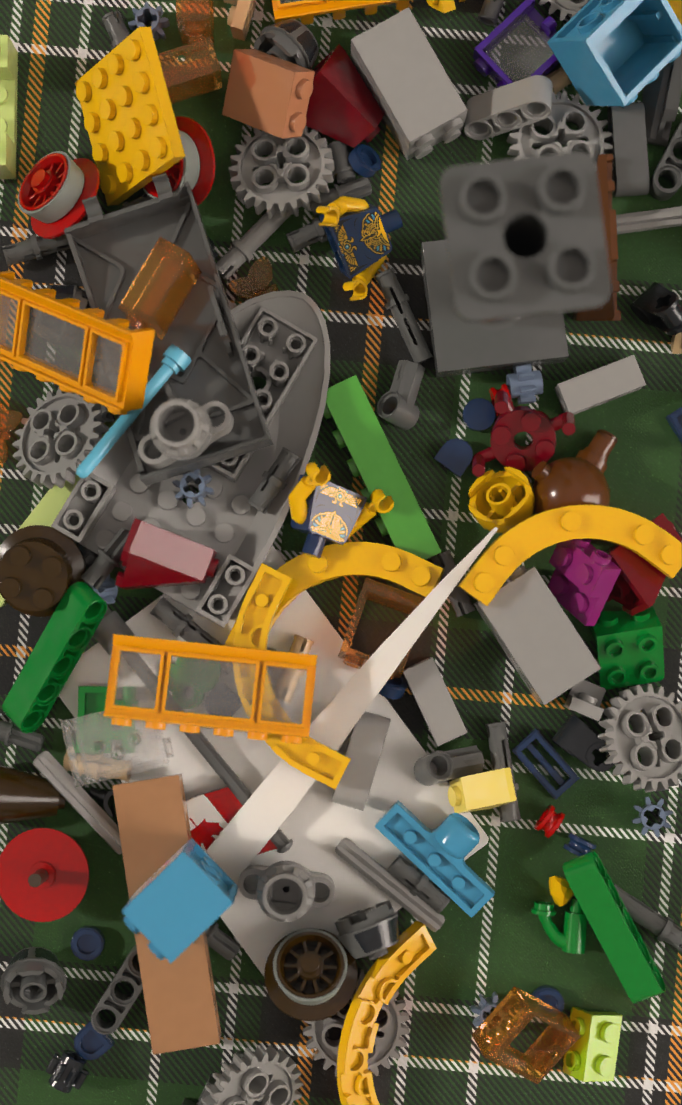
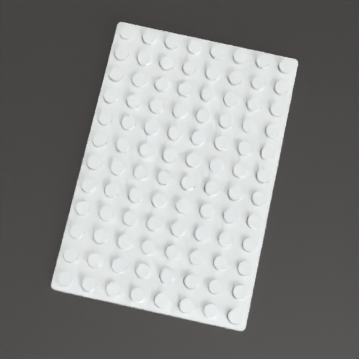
[59,545,489,976]

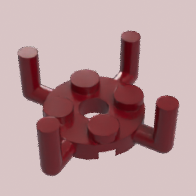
[472,390,576,477]

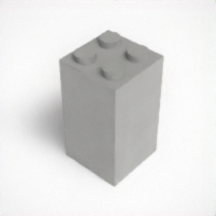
[351,7,468,160]
[473,565,601,705]

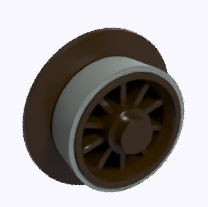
[264,928,358,1021]

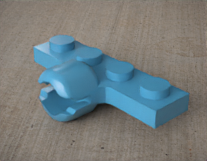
[375,800,495,918]

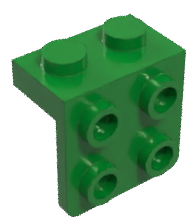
[589,605,665,690]

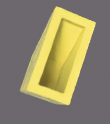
[448,767,517,814]

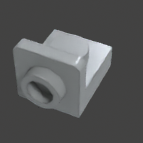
[563,680,606,721]

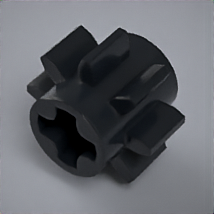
[45,1050,89,1093]

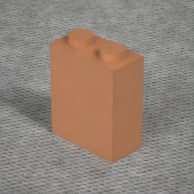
[222,49,315,139]

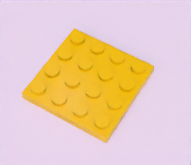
[75,27,185,206]

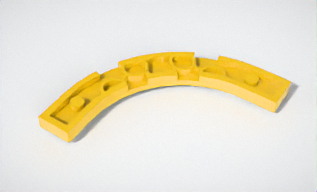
[458,505,682,606]
[224,542,445,646]
[233,563,351,789]
[337,920,437,1105]

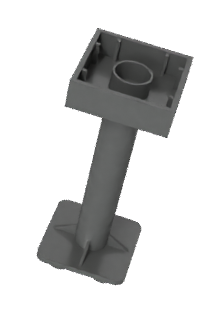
[420,151,612,378]

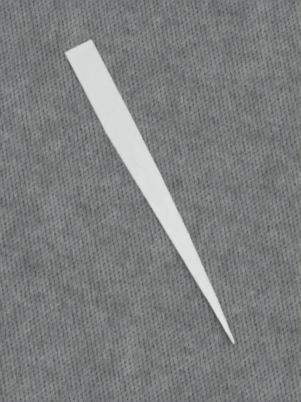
[206,527,498,882]

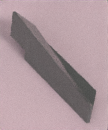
[642,50,682,147]

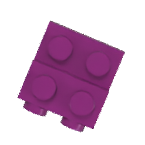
[548,538,622,626]

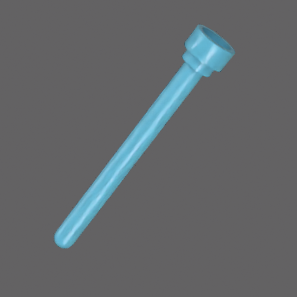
[76,344,192,478]

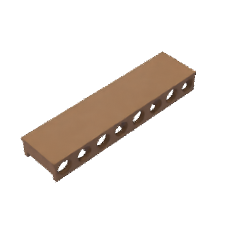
[112,774,222,1055]

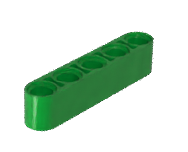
[2,581,107,733]
[562,851,666,1004]

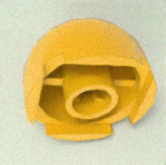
[468,467,535,534]

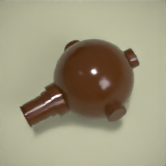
[531,429,618,515]

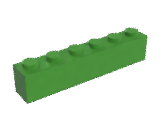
[323,375,441,560]

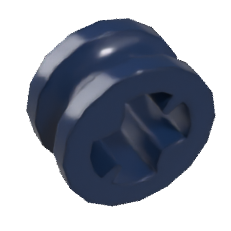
[563,833,596,856]

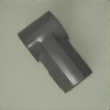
[377,360,425,431]
[414,745,485,786]

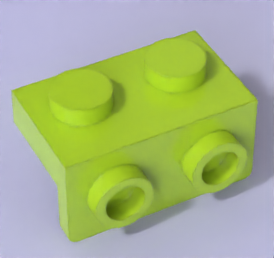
[563,1007,623,1082]

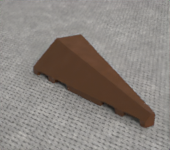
[572,154,621,321]

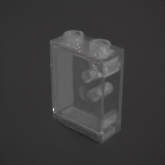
[60,699,174,787]

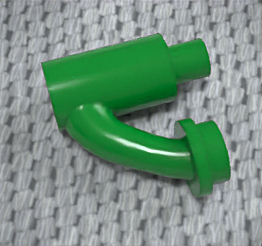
[531,898,587,954]

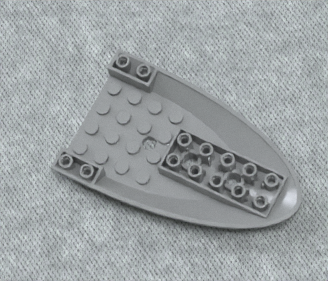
[51,290,330,627]

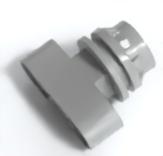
[138,398,234,469]
[238,861,335,922]

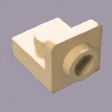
[223,0,256,41]

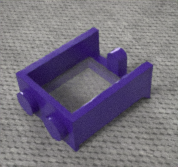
[473,0,559,88]

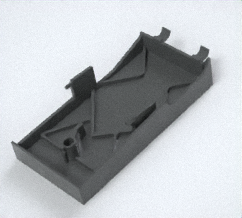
[64,173,273,486]

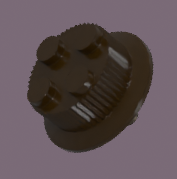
[0,525,86,617]

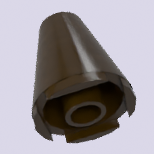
[0,764,65,824]

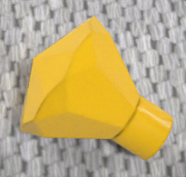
[549,875,574,907]

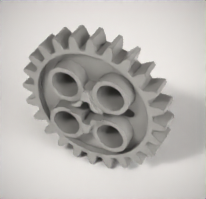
[507,91,613,165]
[229,126,335,219]
[12,387,110,489]
[598,684,682,793]
[303,969,410,1077]
[201,1045,303,1105]

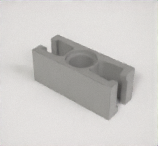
[554,355,646,415]
[402,657,468,746]

